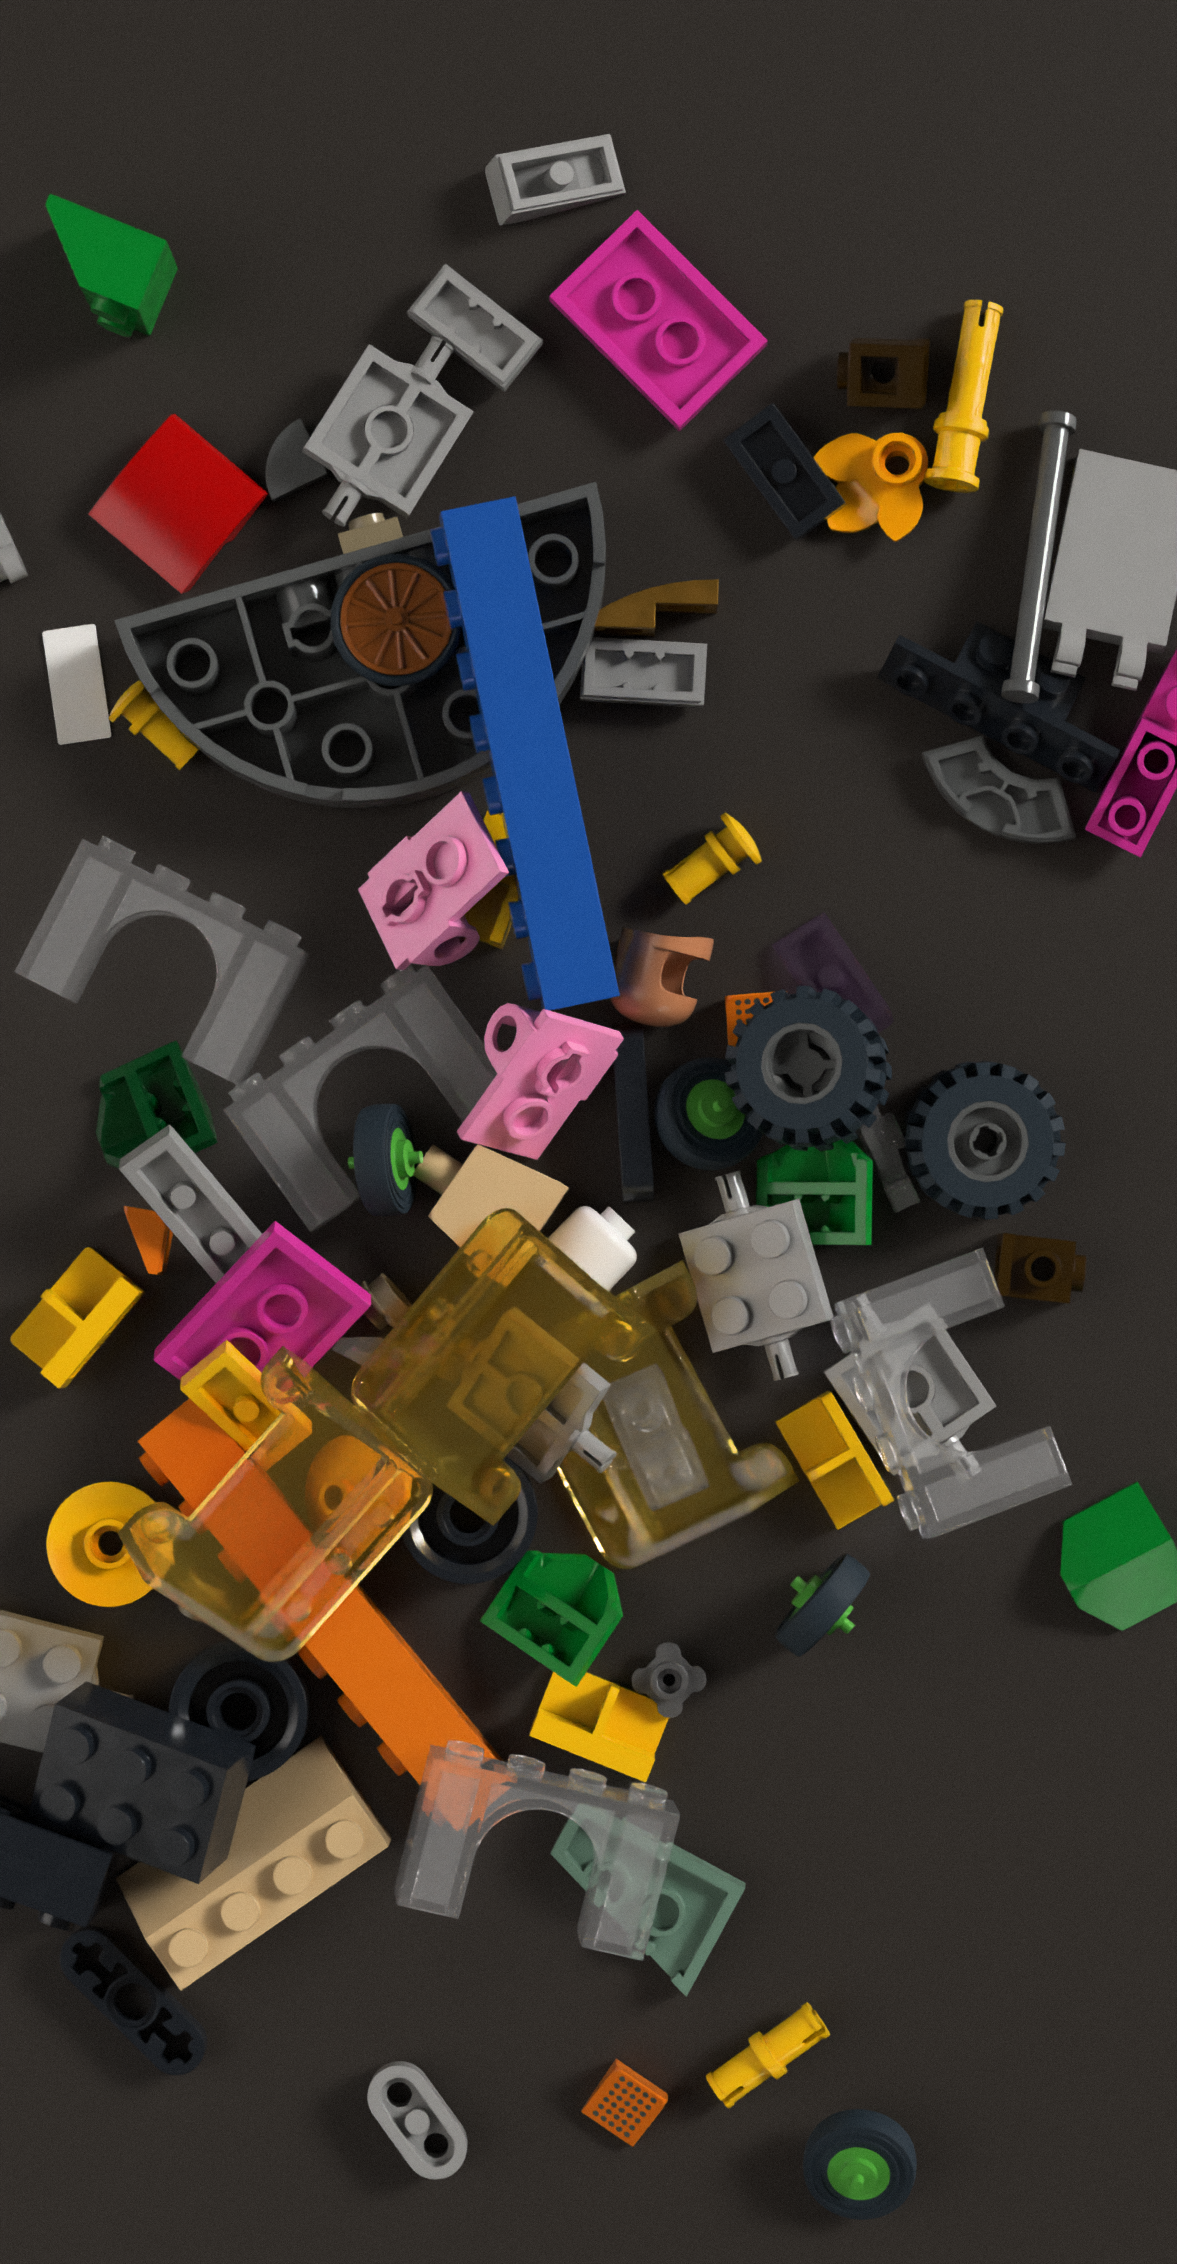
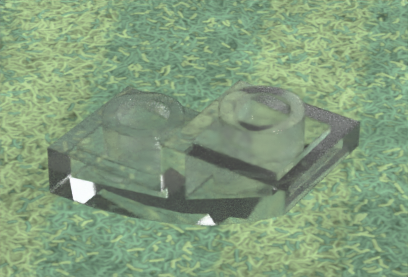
[603,1363,709,1511]

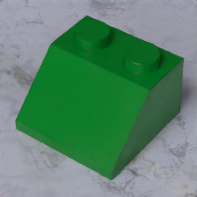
[45,193,178,337]

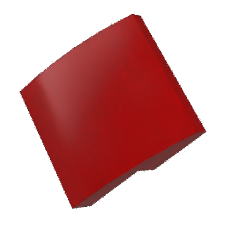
[88,414,269,594]

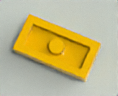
[180,1340,313,1470]

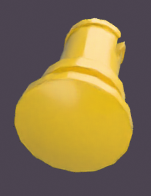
[108,680,199,771]
[662,813,762,905]

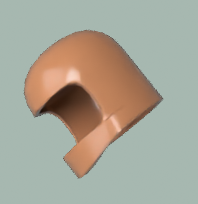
[610,928,714,1027]

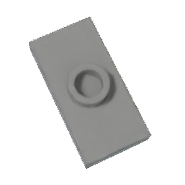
[407,264,543,392]
[580,637,707,708]

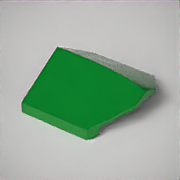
[756,1140,873,1245]
[1060,1481,1177,1631]
[480,1551,623,1687]

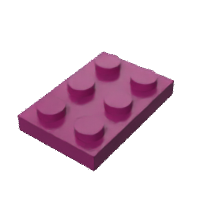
[549,210,768,432]
[153,1221,371,1395]

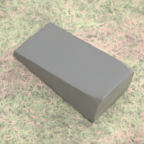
[485,134,626,226]

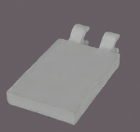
[1042,449,1177,691]

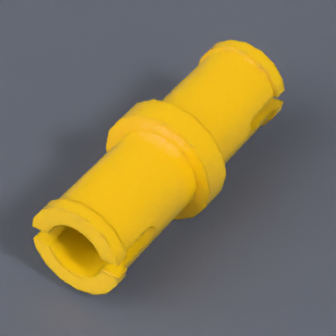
[706,2002,830,2108]

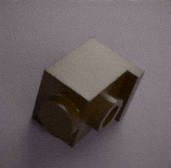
[837,338,930,409]
[991,1233,1086,1304]

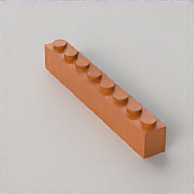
[138,1398,516,1830]

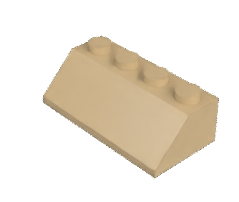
[116,1735,392,1991]

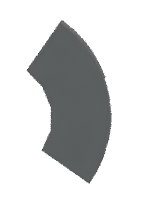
[921,736,1076,844]

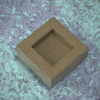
[338,513,403,554]

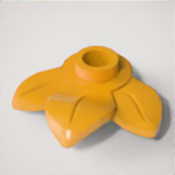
[814,433,928,542]

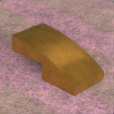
[594,579,719,637]

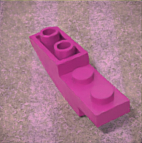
[1085,647,1177,858]

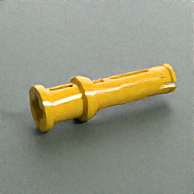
[924,300,1004,493]

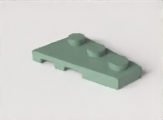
[550,1795,746,1997]

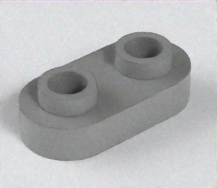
[367,2061,468,2180]

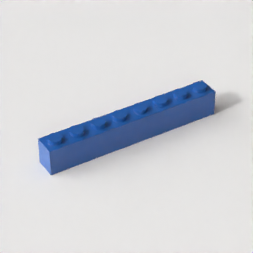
[430,496,620,1011]

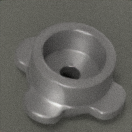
[632,1642,707,1718]

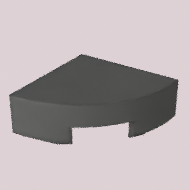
[266,418,329,503]

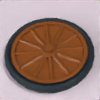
[331,554,463,686]

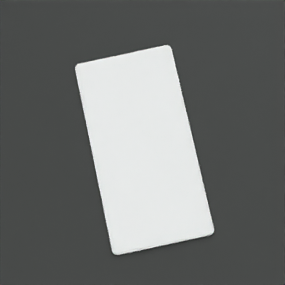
[42,624,111,745]

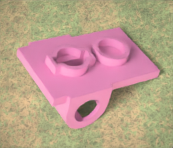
[358,791,509,970]
[457,1003,624,1160]

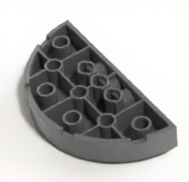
[114,482,606,809]

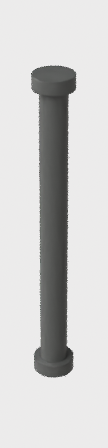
[1001,411,1077,703]

